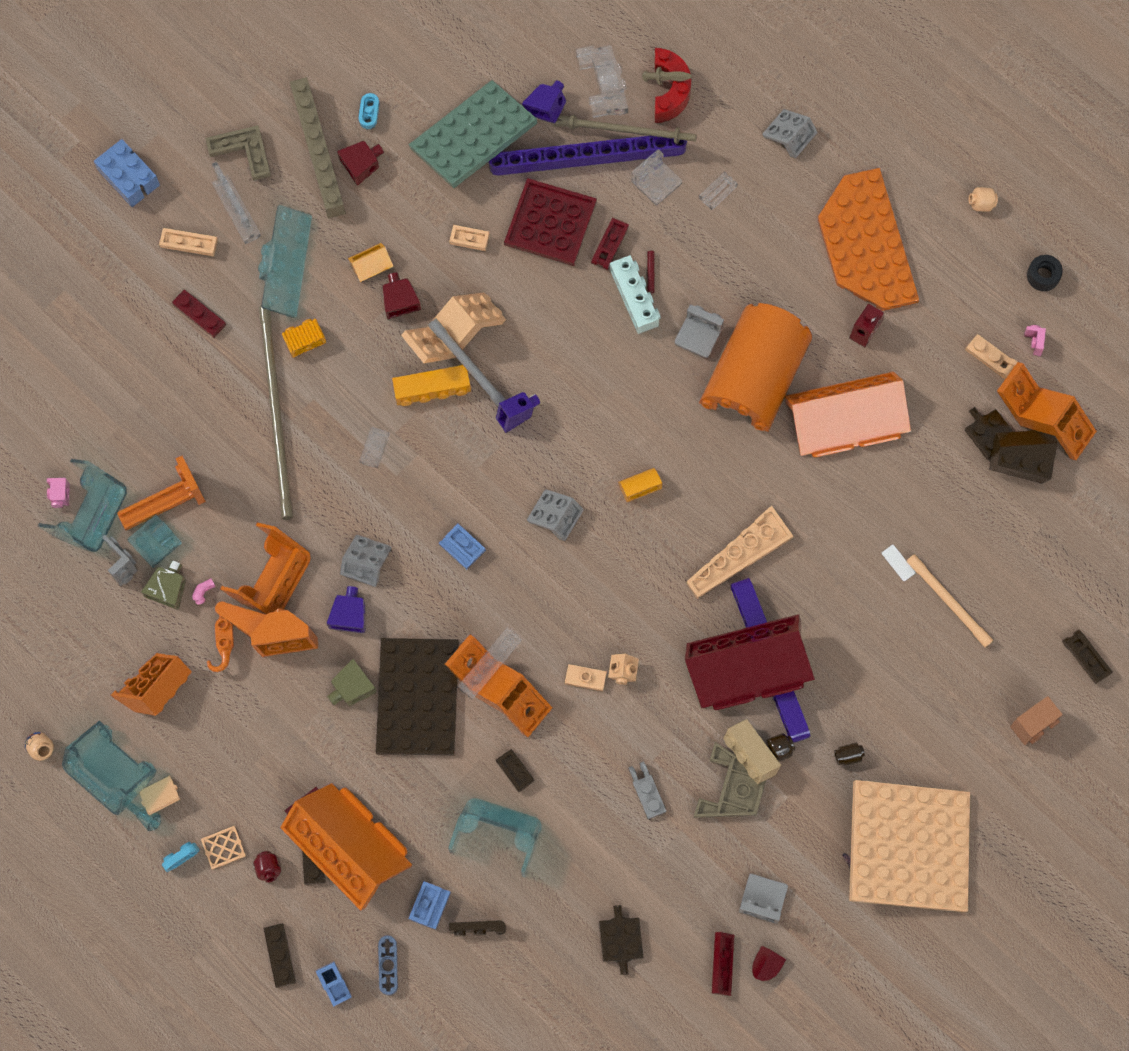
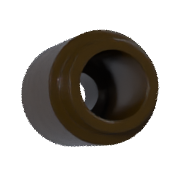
[834,742,865,766]

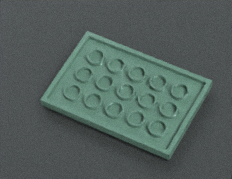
[409,80,538,188]

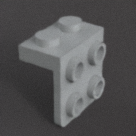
[675,304,724,358]
[102,535,138,586]

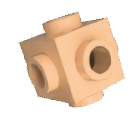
[608,654,639,685]

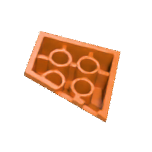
[111,653,192,716]

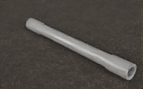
[428,318,506,407]

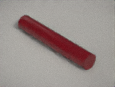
[647,251,655,294]

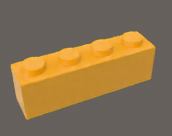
[392,365,471,406]

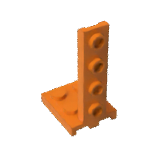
[117,456,206,531]

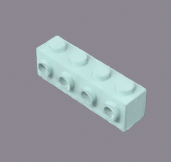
[610,255,661,334]

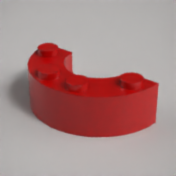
[654,48,691,123]

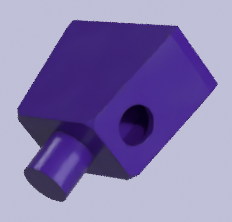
[522,80,566,123]
[496,392,540,433]
[327,586,366,633]

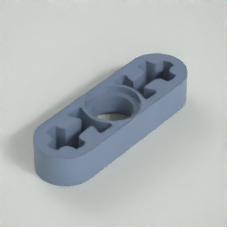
[378,935,398,996]

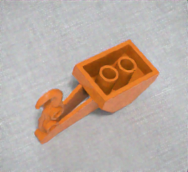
[207,601,318,672]

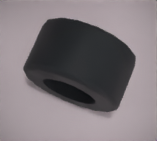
[1027,255,1063,291]

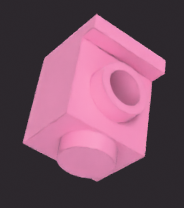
[47,478,70,508]

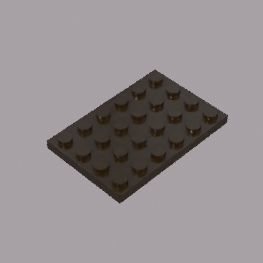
[376,638,459,756]

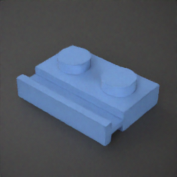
[439,524,486,570]
[408,881,451,930]

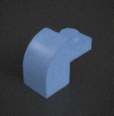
[316,961,352,1007]

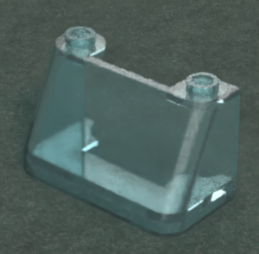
[62,721,157,815]

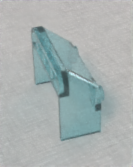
[38,459,127,552]
[448,798,542,878]

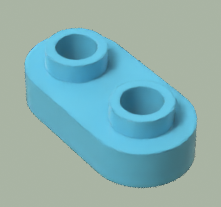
[359,93,380,129]
[162,842,200,872]

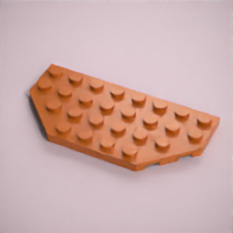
[818,168,919,311]

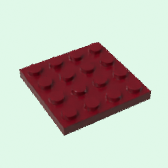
[504,178,597,266]

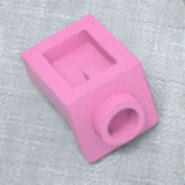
[1024,325,1046,356]

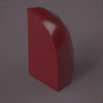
[752,946,786,981]

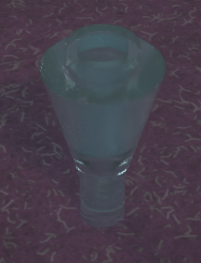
[127,803,161,831]

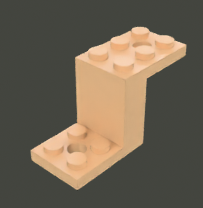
[401,292,506,363]

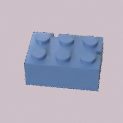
[94,139,160,207]

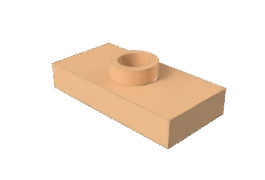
[565,664,607,692]

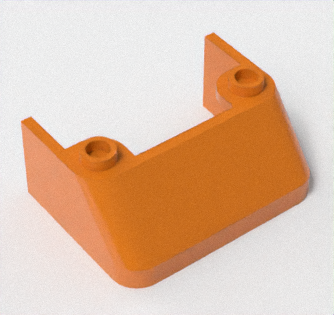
[220,522,311,615]

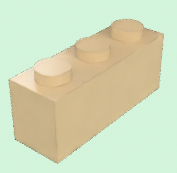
[723,719,781,785]

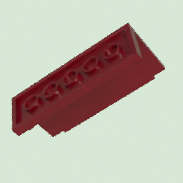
[685,614,815,710]

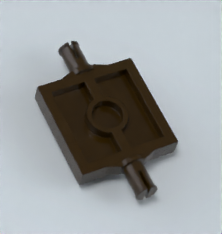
[965,407,1013,460]
[599,905,644,975]

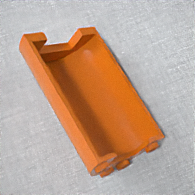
[699,303,812,432]

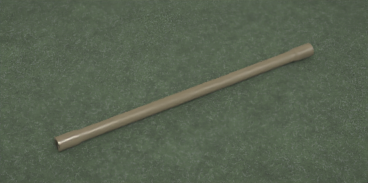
[259,305,293,520]

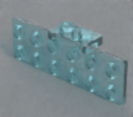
[258,205,312,318]

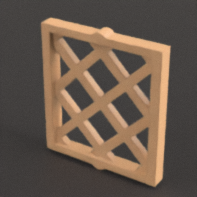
[201,826,246,870]

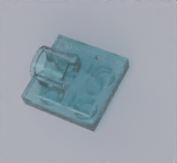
[127,515,182,568]

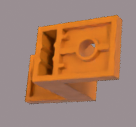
[997,362,1097,460]
[445,635,553,737]

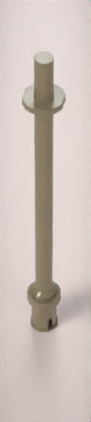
[554,115,697,144]

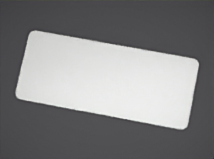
[882,545,915,581]

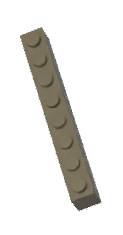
[290,77,346,219]

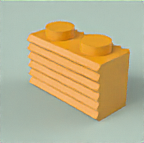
[282,319,326,358]

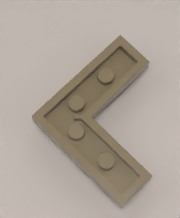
[205,125,271,181]

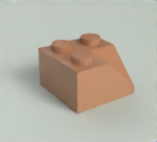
[1010,696,1063,745]

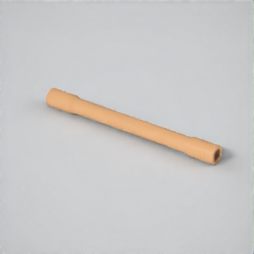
[906,554,994,648]

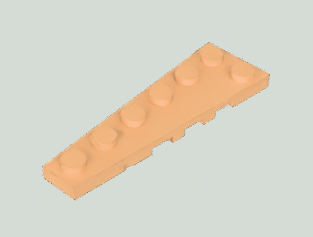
[686,506,793,599]

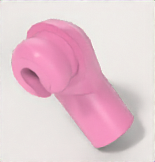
[192,578,216,605]

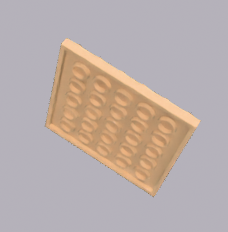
[849,780,970,912]

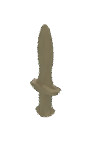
[642,67,692,85]

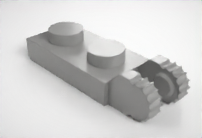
[628,761,666,820]

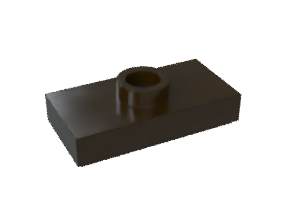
[495,749,535,793]

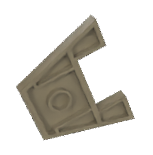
[694,742,766,818]

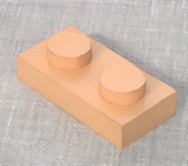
[449,225,490,251]

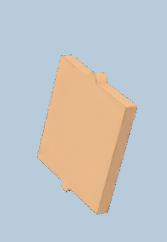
[139,776,180,815]

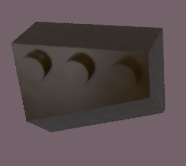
[989,430,1057,484]

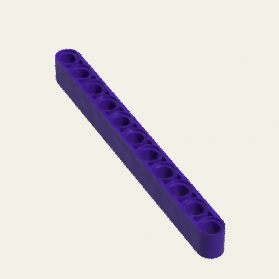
[489,136,687,176]

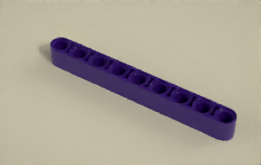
[730,578,811,743]

